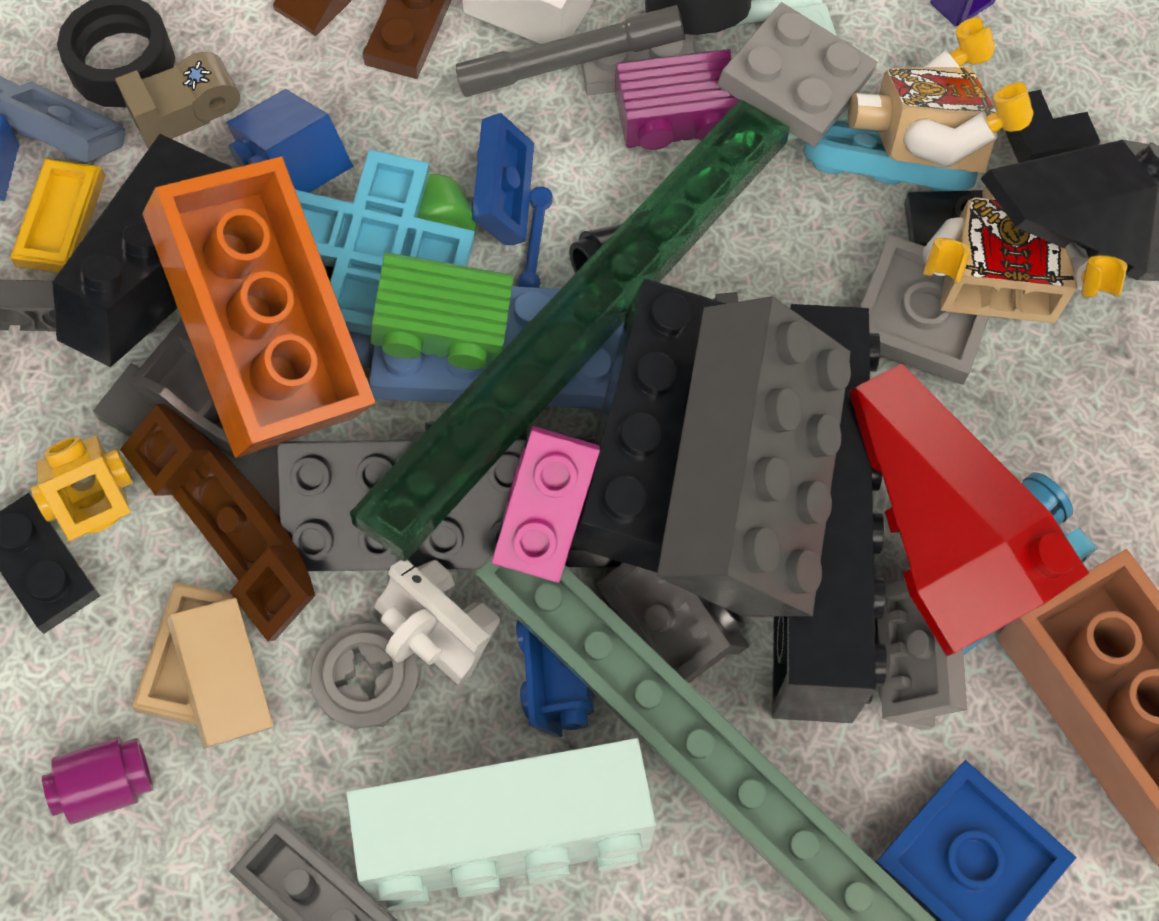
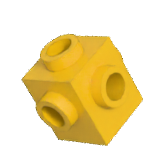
[30,434,134,541]

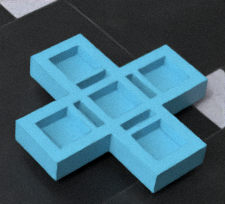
[295,149,475,336]

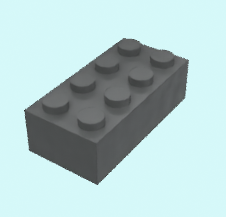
[657,296,851,617]

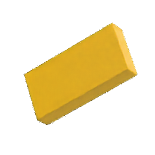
[10,158,106,273]

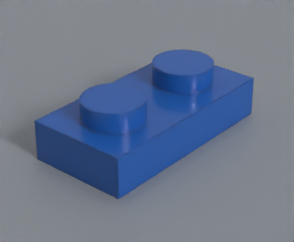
[472,112,534,246]

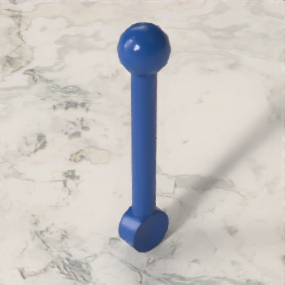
[517,187,553,288]

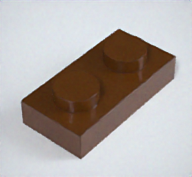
[363,0,452,79]

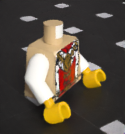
[848,17,1033,173]
[922,186,1127,323]

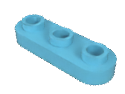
[803,121,979,192]

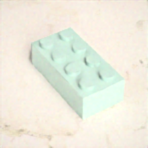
[346,738,656,910]

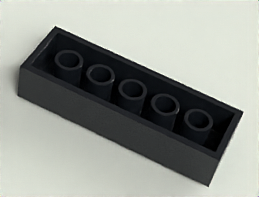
[772,304,887,723]

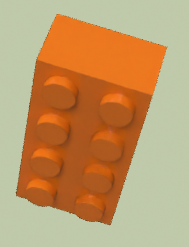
[142,156,376,458]

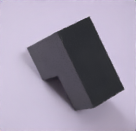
[1005,90,1100,163]

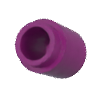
[42,737,153,825]

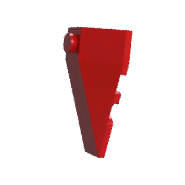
[849,363,1089,657]

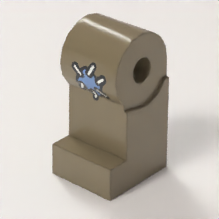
[115,52,240,149]

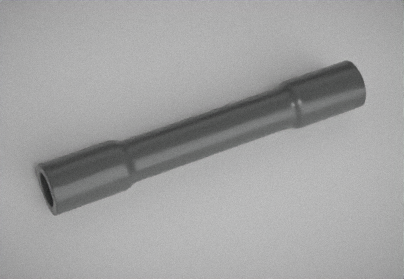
[456,5,685,97]

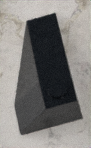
[980,139,1159,281]

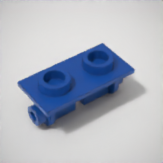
[516,620,594,737]

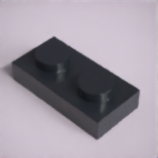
[0,493,100,634]

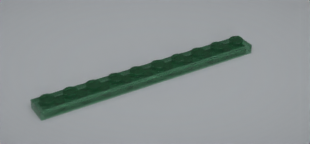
[350,100,790,562]

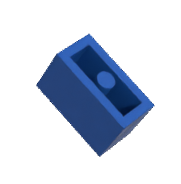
[226,89,354,193]

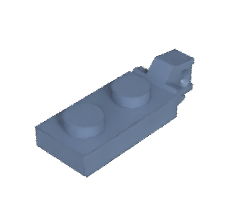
[0,76,125,162]

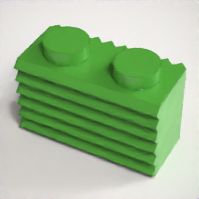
[370,252,514,370]

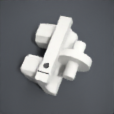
[374,557,500,686]

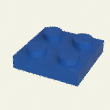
[875,760,1077,921]

